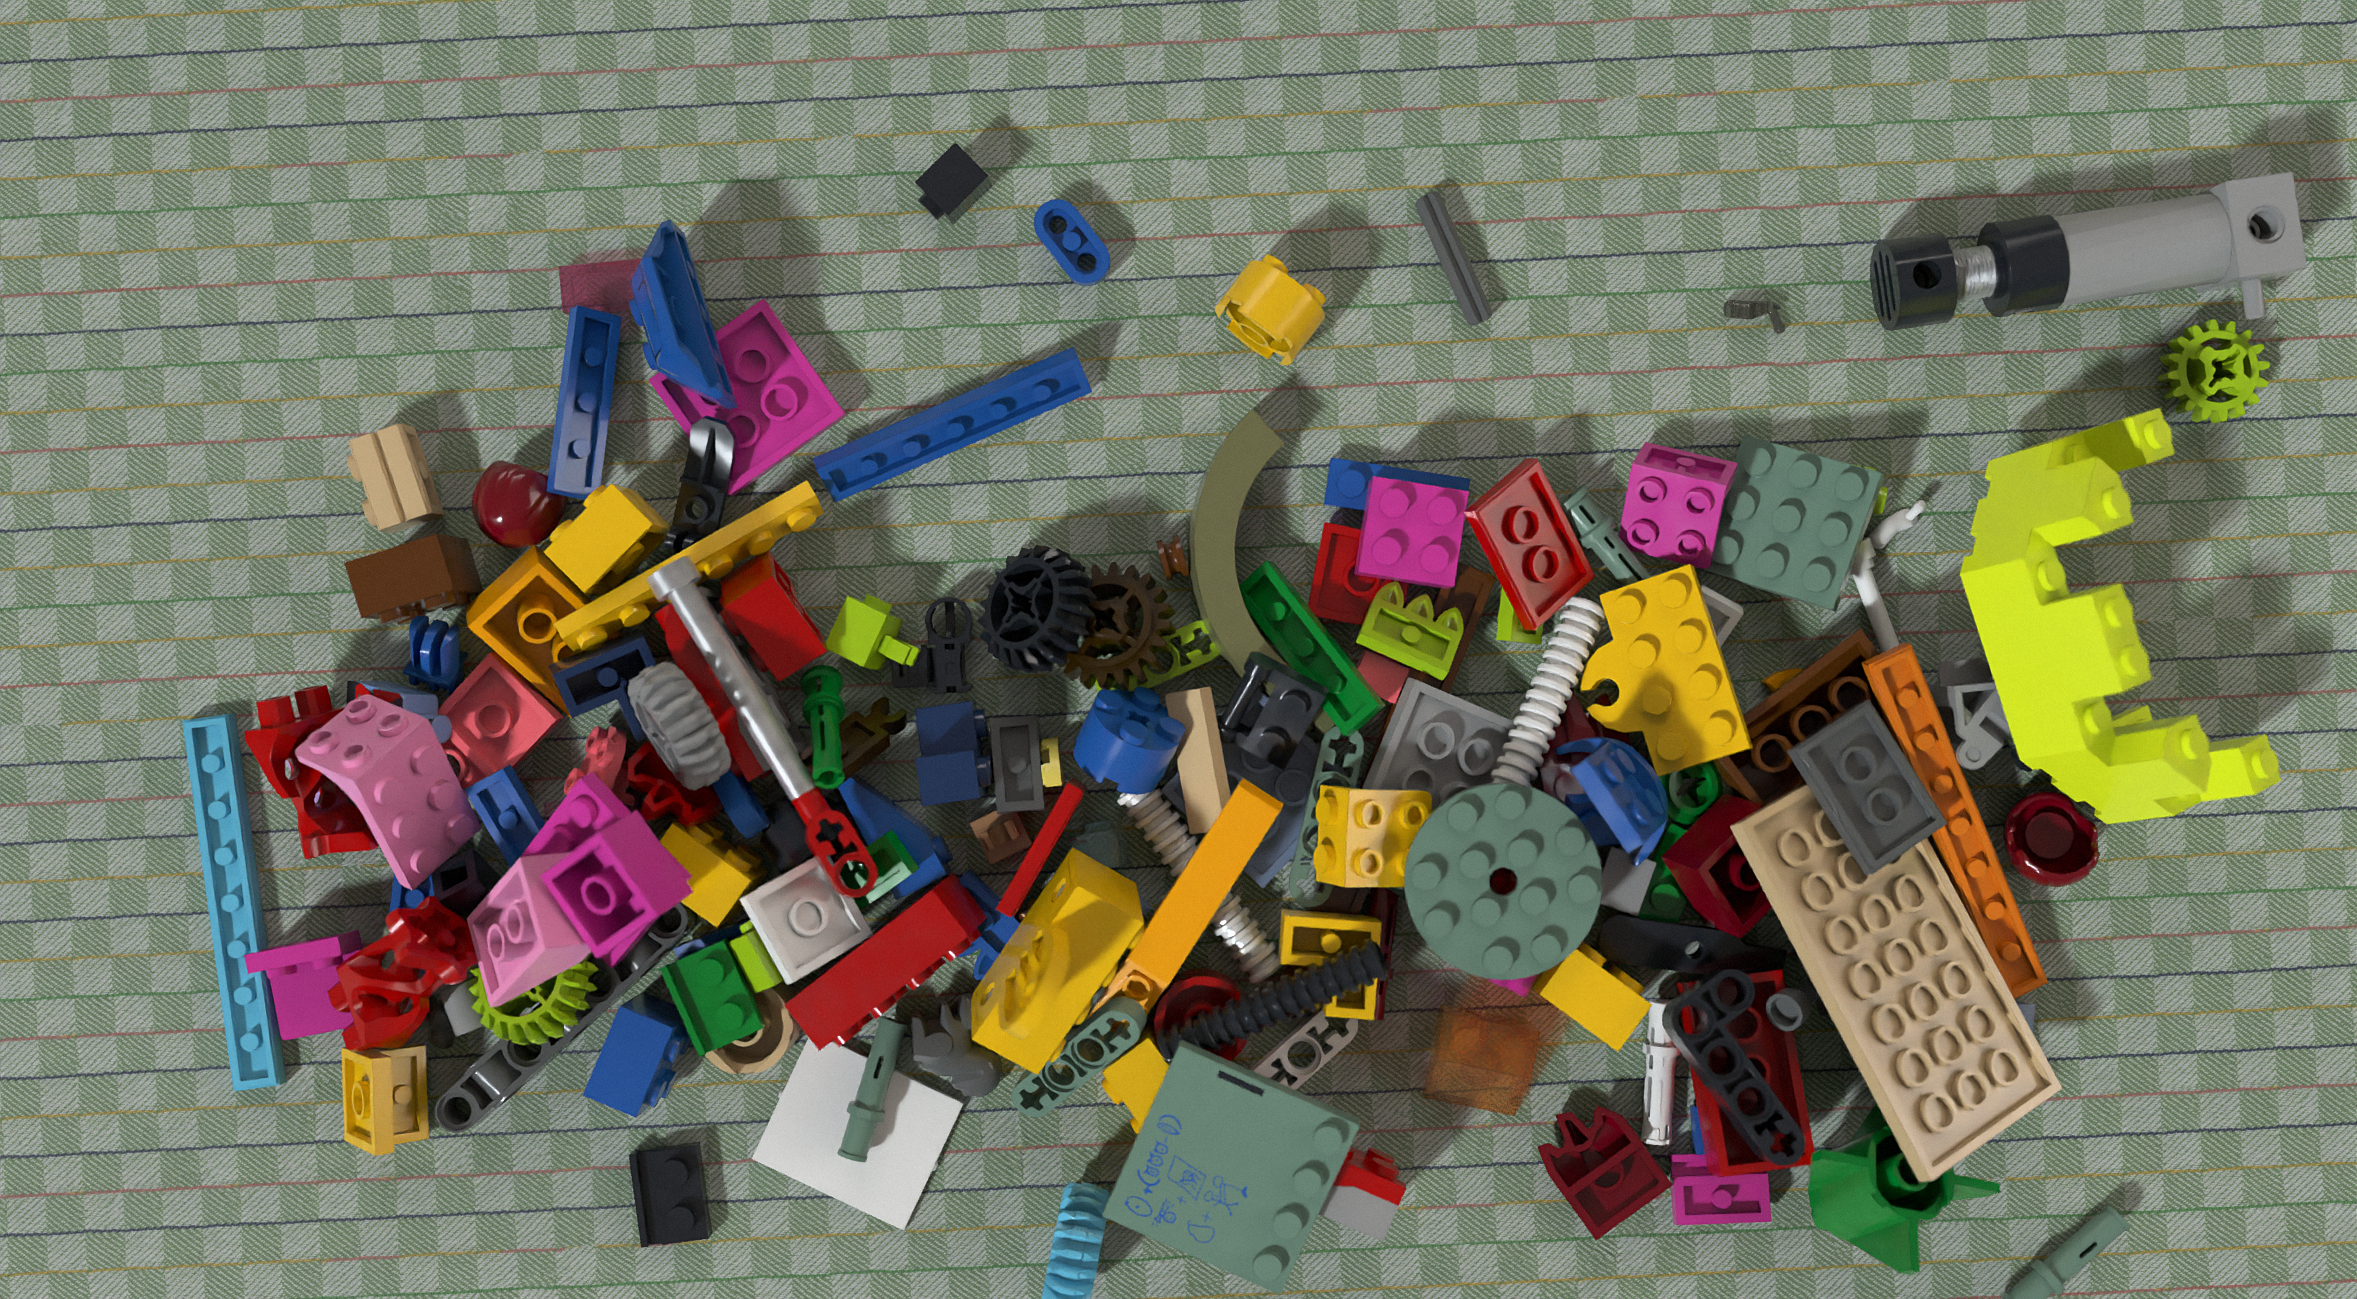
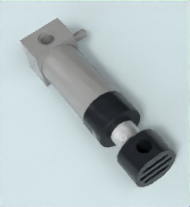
[1870,172,2307,331]

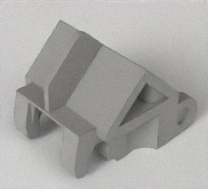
[1928,658,2010,769]

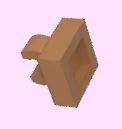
[970,810,1034,865]

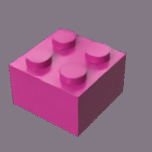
[1354,476,1469,589]
[540,810,693,958]

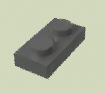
[990,715,1044,815]

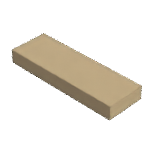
[1165,686,1230,834]

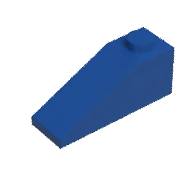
[838,774,953,900]

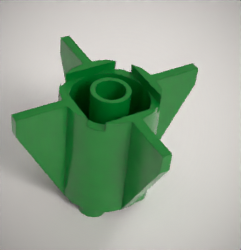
[1808,1103,2000,1275]

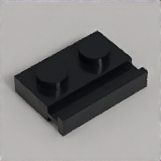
[629,1142,712,1248]

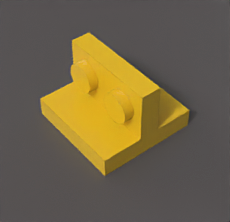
[341,1043,429,1156]

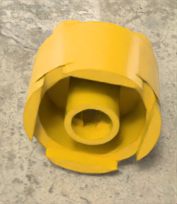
[1215,254,1326,366]

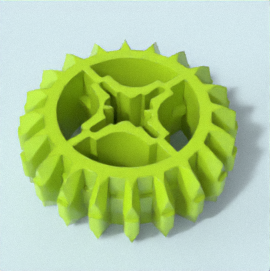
[468,951,599,1045]

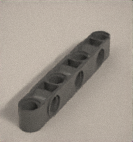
[435,902,698,1133]

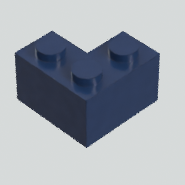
[548,628,657,742]
[915,700,995,806]

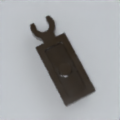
[798,697,907,798]

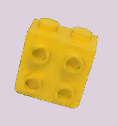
[1313,785,1432,887]

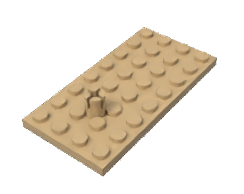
[1730,783,2062,1182]

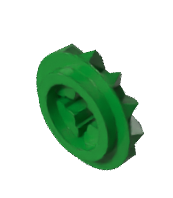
[1658,761,1723,824]

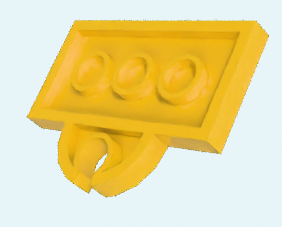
[1581,564,1753,776]

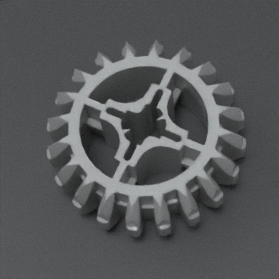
[628,662,731,791]

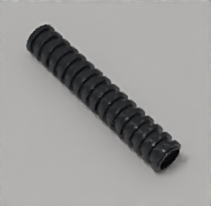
[1157,938,1389,1066]

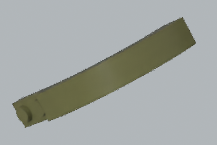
[1188,409,1335,734]

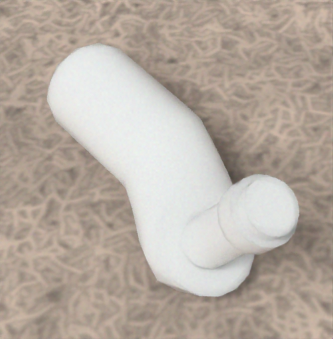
[1869,500,1927,549]

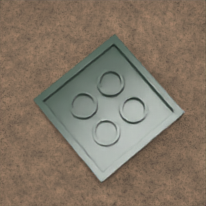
[1696,435,1885,612]

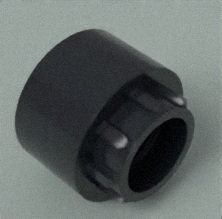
[759,795,849,874]

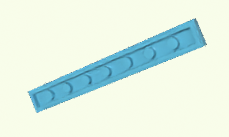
[182,714,286,1091]

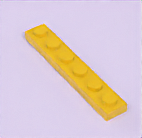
[553,480,824,654]

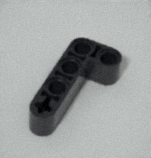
[1662,969,1806,1166]

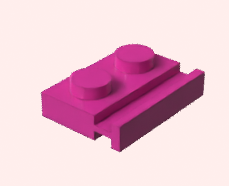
[1668,1153,1772,1225]

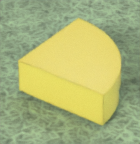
[1040,737,1065,787]

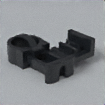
[892,597,973,694]

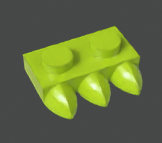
[1356,581,1464,681]

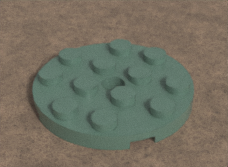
[1404,783,1602,980]

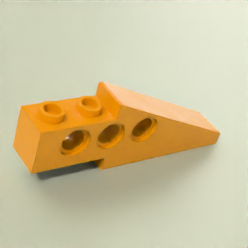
[1086,778,1284,1033]

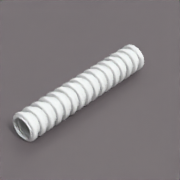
[1487,597,1606,787]
[1117,788,1283,984]

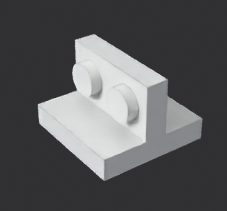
[740,857,873,985]

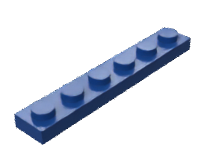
[813,347,1092,503]

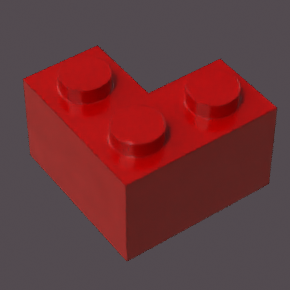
[719,550,827,682]

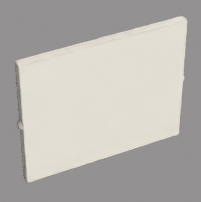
[752,1038,964,1231]

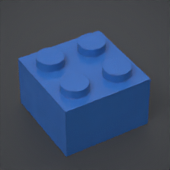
[583,992,692,1118]

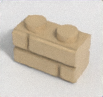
[347,423,445,533]

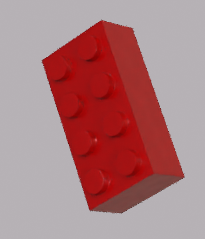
[784,873,987,1051]
[1676,969,1815,1177]

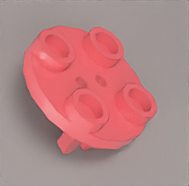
[564,726,635,805]

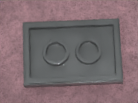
[1787,699,1947,875]

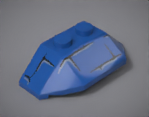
[629,219,738,410]

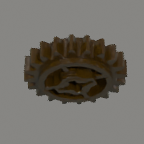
[1057,562,1176,690]

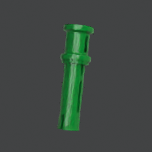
[800,665,845,789]

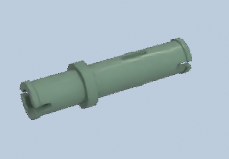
[837,1016,909,1162]
[2000,1204,2130,1299]

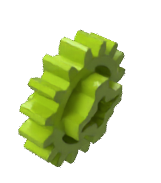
[2158,319,2270,424]

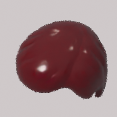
[2003,790,2100,887]

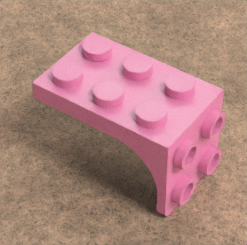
[295,695,481,890]

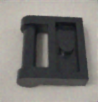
[1216,652,1329,770]

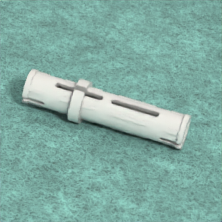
[1641,999,1681,1145]

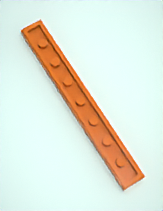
[1862,642,2048,999]

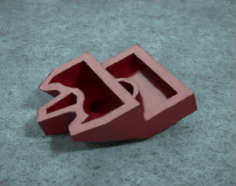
[1536,687,1632,805]
[1538,1105,1673,1240]

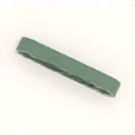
[1288,725,1364,907]
[1011,997,1147,1117]

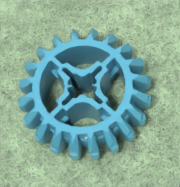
[1042,1182,1110,1299]

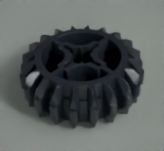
[978,545,1097,674]

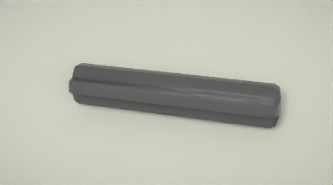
[1416,192,1492,326]

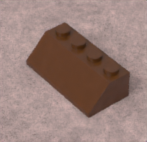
[1713,628,1888,807]

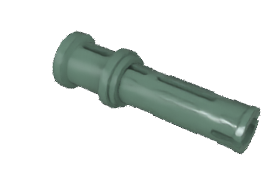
[1559,484,1652,587]

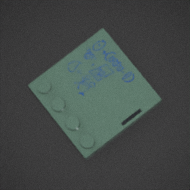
[1102,1040,1360,1295]

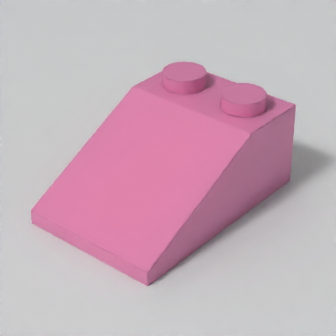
[467,852,591,1007]

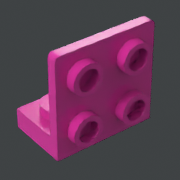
[1619,442,1738,569]
[244,930,363,1040]

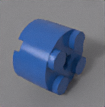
[1073,687,1185,795]

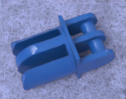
[403,616,468,695]

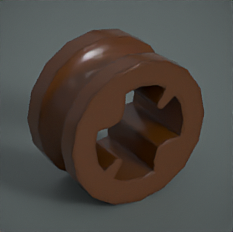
[1156,535,1189,581]

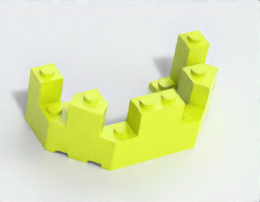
[1960,407,2281,824]

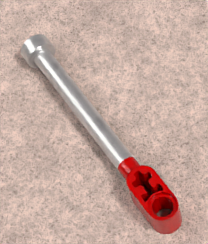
[646,556,878,898]

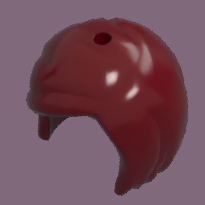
[471,460,568,549]

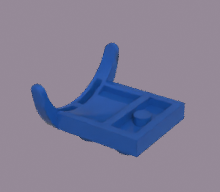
[1554,737,1668,867]

